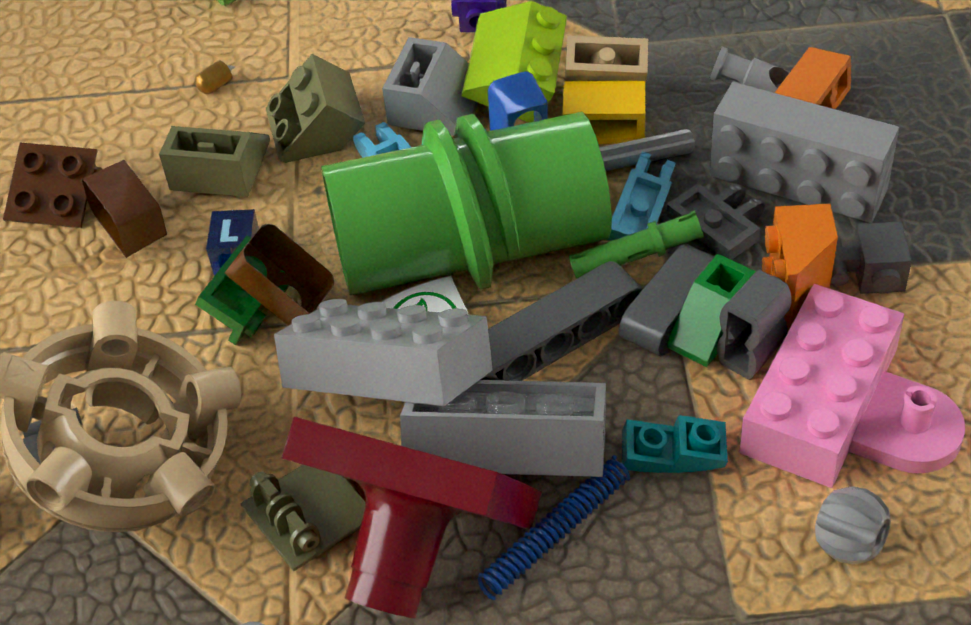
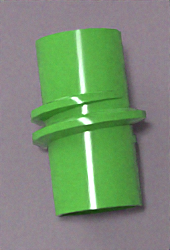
[321,112,612,296]

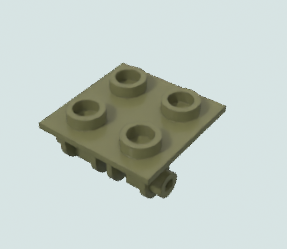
[241,465,366,572]

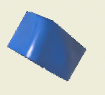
[488,72,548,131]

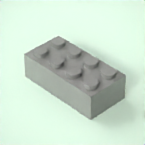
[710,82,899,223]
[274,299,493,406]

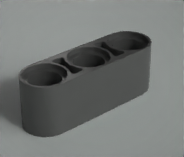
[619,243,714,357]

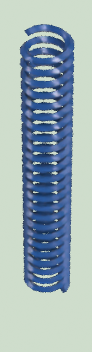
[478,455,630,600]

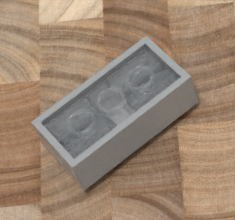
[400,380,606,477]

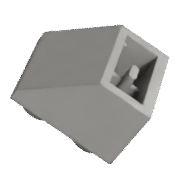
[382,37,479,136]

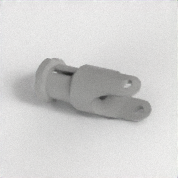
[709,46,790,93]

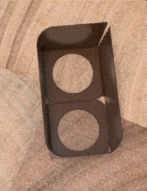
[82,160,167,258]
[225,224,334,326]

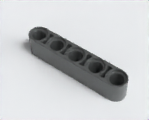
[480,261,644,381]

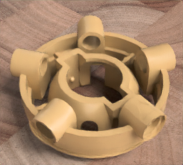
[0,300,241,532]

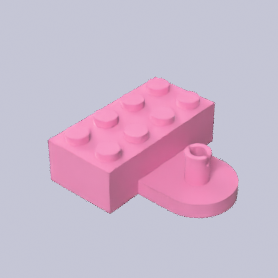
[739,284,965,488]

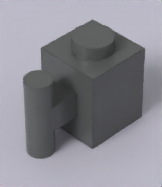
[831,222,912,294]

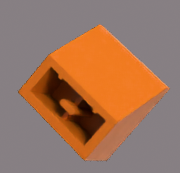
[762,204,838,334]

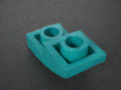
[622,415,728,473]

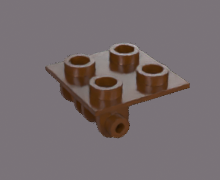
[3,142,102,228]

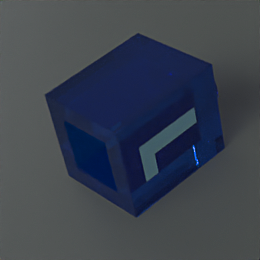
[206,209,259,276]

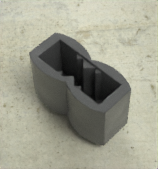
[717,270,791,380]

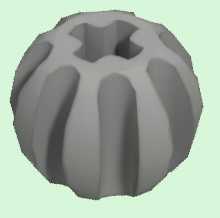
[815,486,891,565]

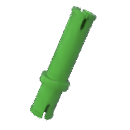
[569,210,704,279]

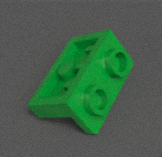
[195,235,289,345]

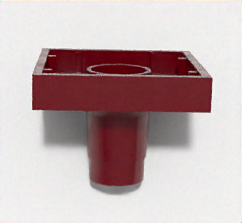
[282,417,542,618]

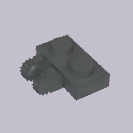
[667,183,765,260]

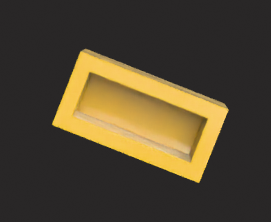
[562,81,646,144]

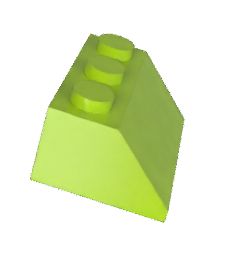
[461,1,567,123]

